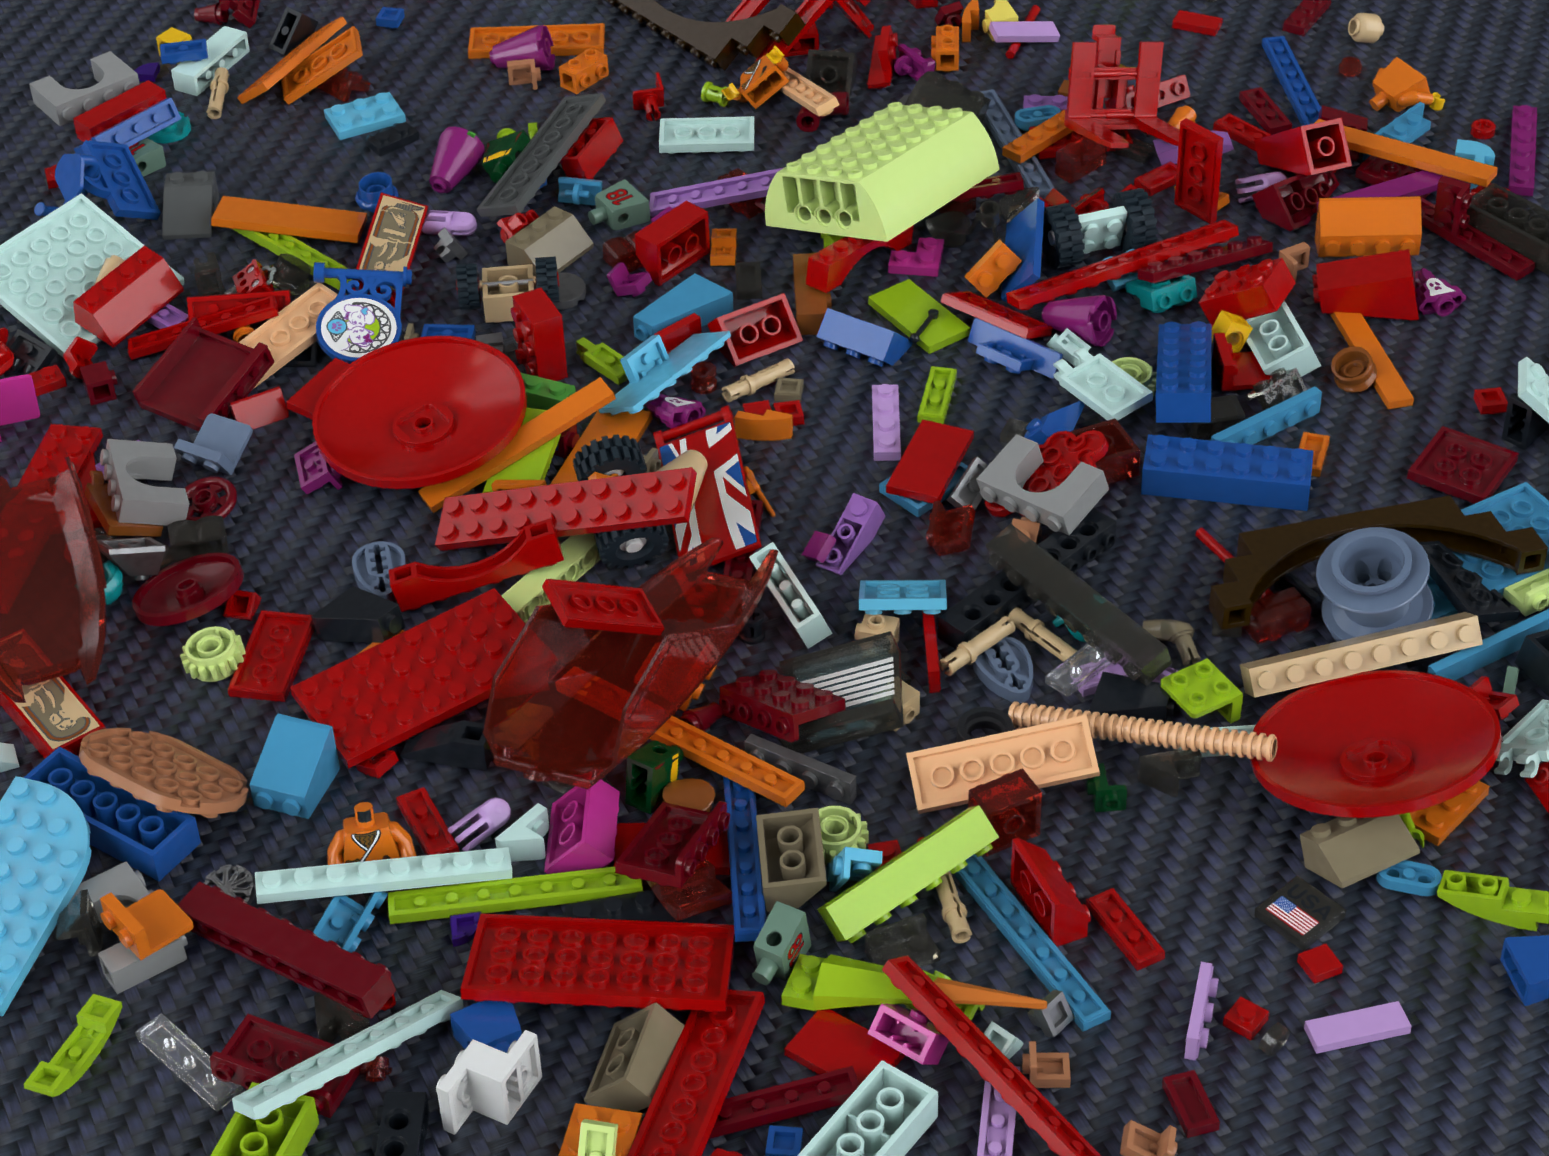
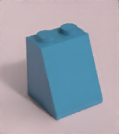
[249,714,340,819]

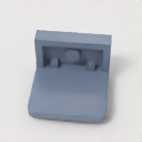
[174,413,253,475]

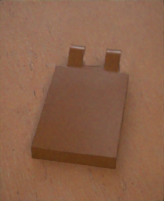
[84,471,163,537]

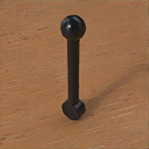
[909,309,939,343]

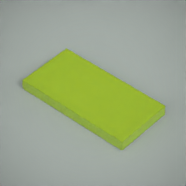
[868,279,971,354]
[482,408,561,493]

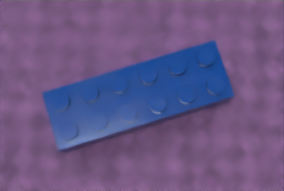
[1156,321,1212,423]
[1141,434,1314,511]
[23,746,201,882]

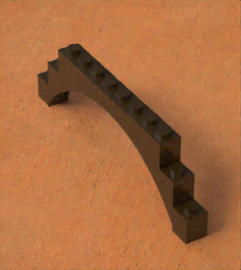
[605,0,806,71]
[1209,495,1548,630]

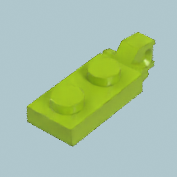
[576,337,628,385]

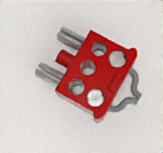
[224,259,277,294]

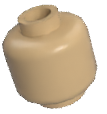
[1348,13,1384,43]

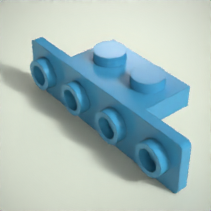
[1363,102,1431,161]
[313,891,388,953]

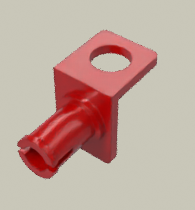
[632,72,664,121]

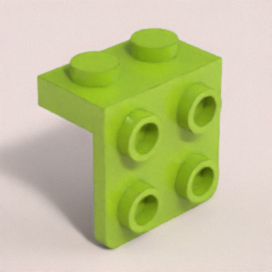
[1161,658,1243,724]

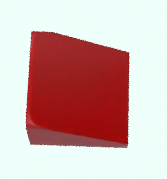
[223,590,261,621]

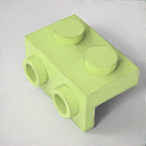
[1503,568,1549,617]

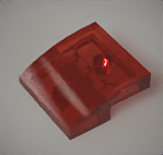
[647,859,732,921]

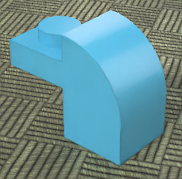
[1455,139,1495,189]

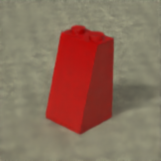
[1254,118,1352,176]
[1312,249,1419,320]

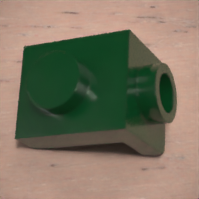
[1086,763,1127,812]

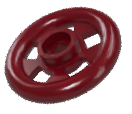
[185,476,237,528]

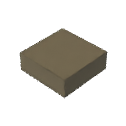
[774,378,804,403]

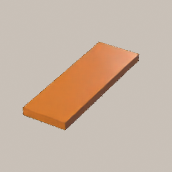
[237,17,347,104]
[468,23,605,59]
[211,196,367,243]
[550,410,653,485]

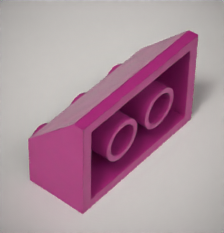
[544,774,620,874]

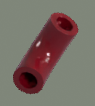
[796,92,849,132]

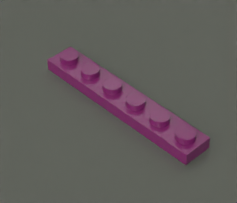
[1508,105,1537,196]

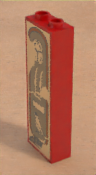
[352,193,428,308]
[0,631,106,759]

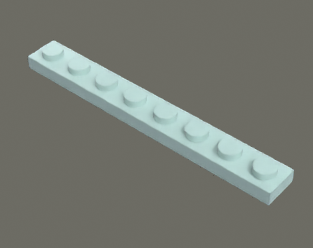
[255,847,512,904]
[232,990,464,1120]

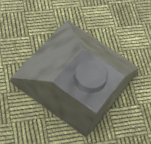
[94,537,165,580]

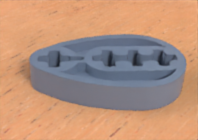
[352,541,406,602]
[973,636,1033,703]

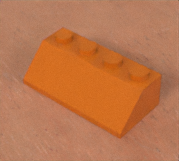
[1314,196,1422,257]

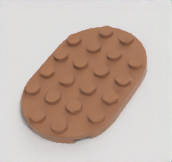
[79,728,249,818]

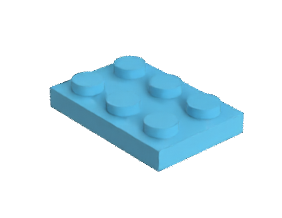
[324,92,406,140]

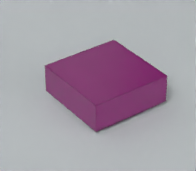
[801,531,836,563]

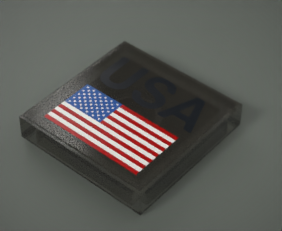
[1254,876,1347,951]

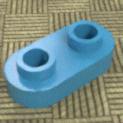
[1014,105,1061,131]
[1376,860,1442,896]

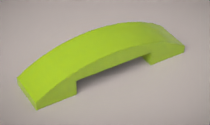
[23,994,123,1097]

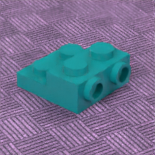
[1125,275,1198,313]

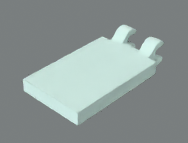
[1053,347,1153,424]
[1494,699,1549,778]

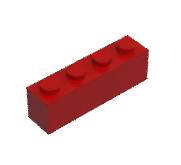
[73,80,167,142]

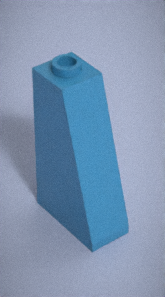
[633,273,734,342]

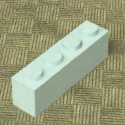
[171,26,250,96]
[749,542,833,649]

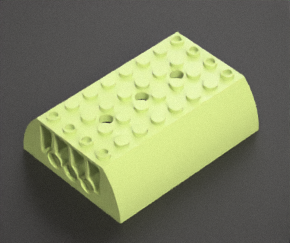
[765,102,999,242]

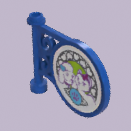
[313,262,412,364]

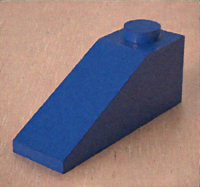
[1024,401,1085,445]

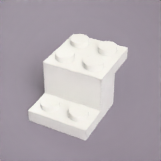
[436,1030,542,1135]

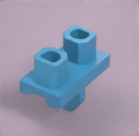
[558,177,603,205]

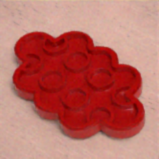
[984,430,1109,517]

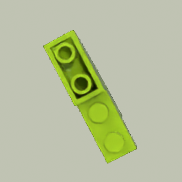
[1437,870,1549,932]

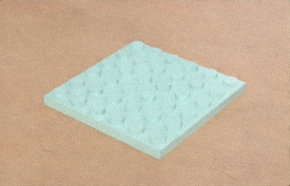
[0,193,184,357]

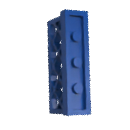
[74,97,182,154]

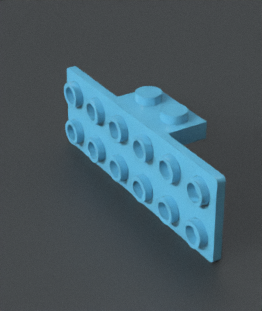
[599,331,731,415]

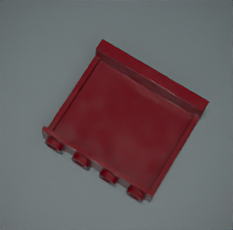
[132,317,275,431]

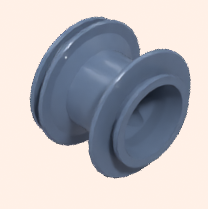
[1316,527,1434,642]

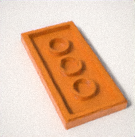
[281,26,363,105]

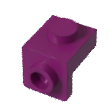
[607,262,652,297]

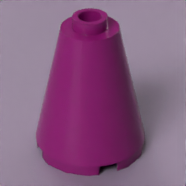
[489,25,555,71]
[429,126,485,193]
[1042,295,1117,347]

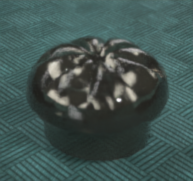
[267,254,311,295]

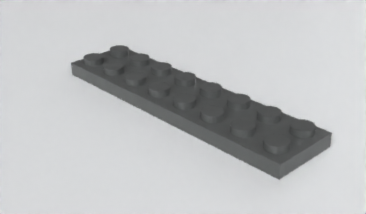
[477,93,606,217]

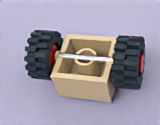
[456,256,560,323]

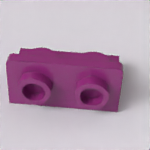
[294,442,343,494]

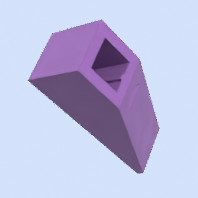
[816,493,885,576]

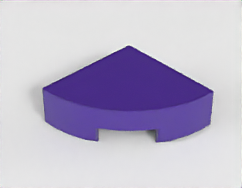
[134,62,160,82]
[450,912,482,947]

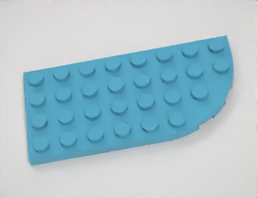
[0,776,92,1016]

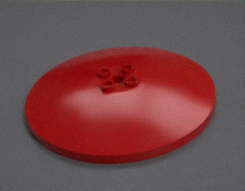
[312,336,527,489]
[1250,670,1502,818]

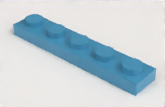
[1211,386,1322,445]

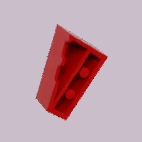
[560,117,623,180]

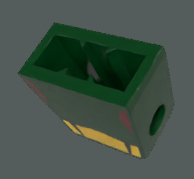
[482,130,531,183]
[625,740,684,815]

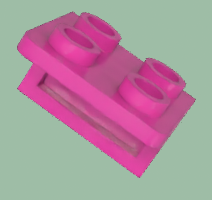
[0,374,40,442]

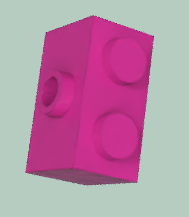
[867,1003,949,1065]

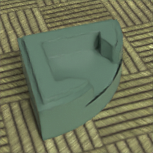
[1502,665,1519,694]

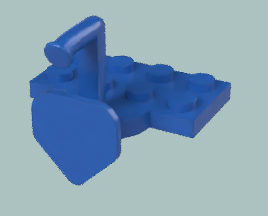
[34,140,161,220]

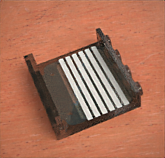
[779,631,904,754]

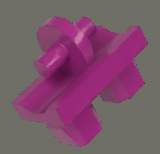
[894,44,935,83]

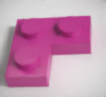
[888,237,944,277]

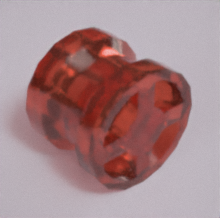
[690,362,717,394]

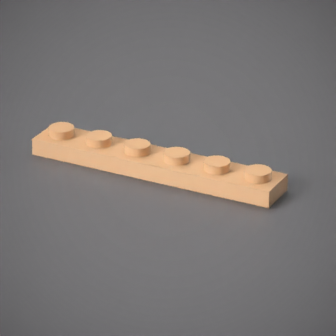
[779,67,839,117]

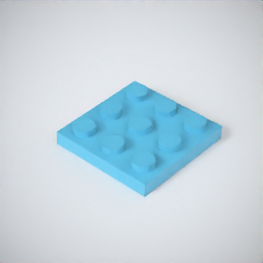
[859,580,947,615]

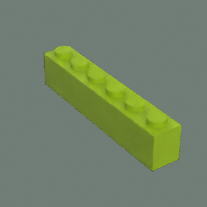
[817,805,999,943]

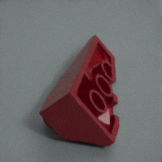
[1252,170,1339,231]

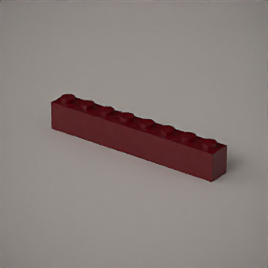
[177,881,396,1019]

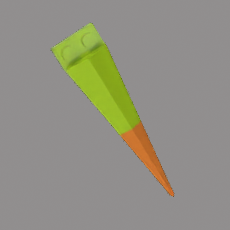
[781,954,1047,1011]

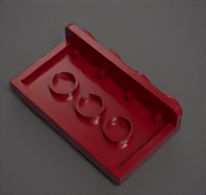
[719,669,846,743]
[615,801,730,888]
[209,1014,366,1118]

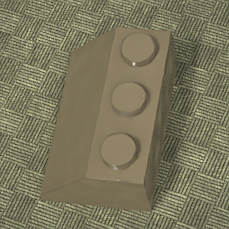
[505,206,594,276]
[756,808,827,912]
[1300,815,1420,889]
[584,1002,685,1112]

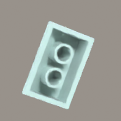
[1246,300,1321,379]

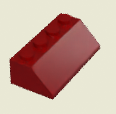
[73,245,184,348]

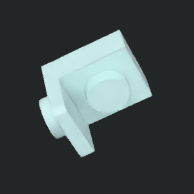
[1047,328,1091,367]

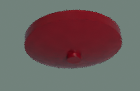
[132,553,244,626]

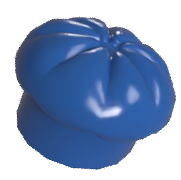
[355,172,399,213]

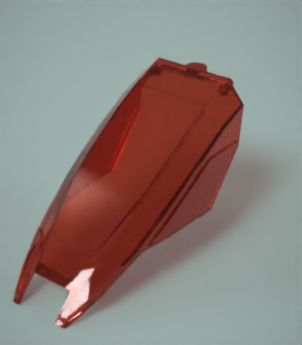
[0,457,107,703]
[483,538,778,789]

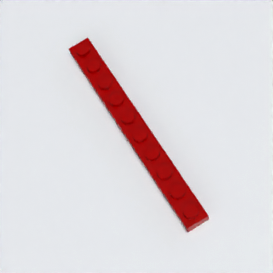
[1006,219,1239,310]
[882,955,1101,1156]

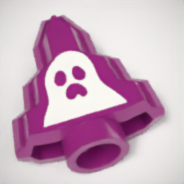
[1414,268,1466,316]
[644,394,706,428]

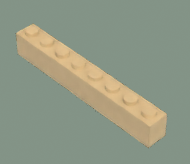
[1239,612,1483,698]

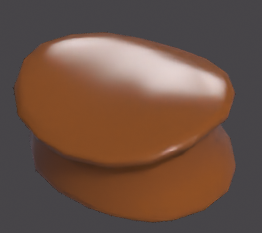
[1331,346,1377,393]
[661,778,715,812]

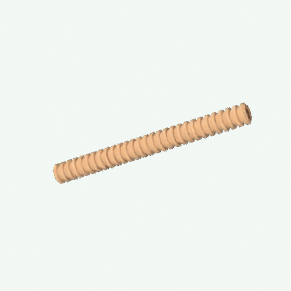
[1008,701,1278,762]

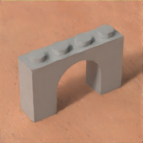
[29,51,139,126]
[976,434,1109,535]
[100,439,189,527]
[63,861,188,994]

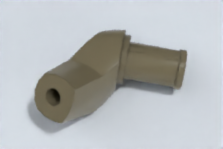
[1142,619,1201,666]

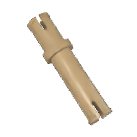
[207,67,230,119]
[722,358,795,403]
[1008,608,1083,669]
[939,616,1016,676]
[936,871,972,943]

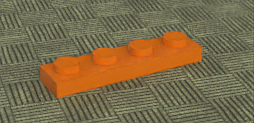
[1002,109,1072,164]

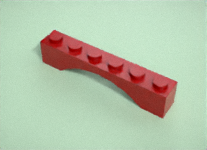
[806,225,914,293]
[388,518,564,612]

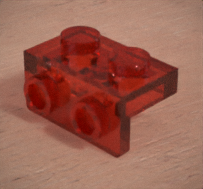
[317,67,371,102]
[926,500,976,557]

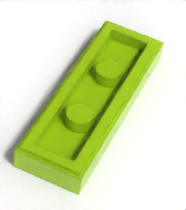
[917,366,957,424]

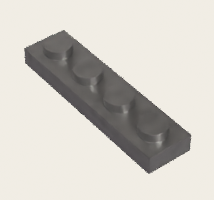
[745,734,856,805]

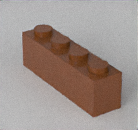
[793,253,832,335]

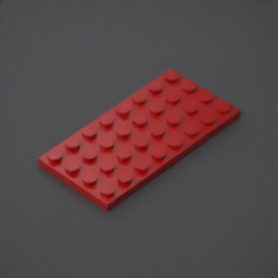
[290,588,555,769]
[461,914,735,1012]

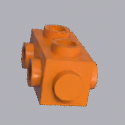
[931,25,959,72]
[559,48,609,94]

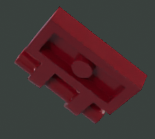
[219,0,260,28]

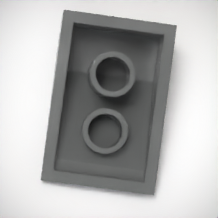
[162,171,219,240]

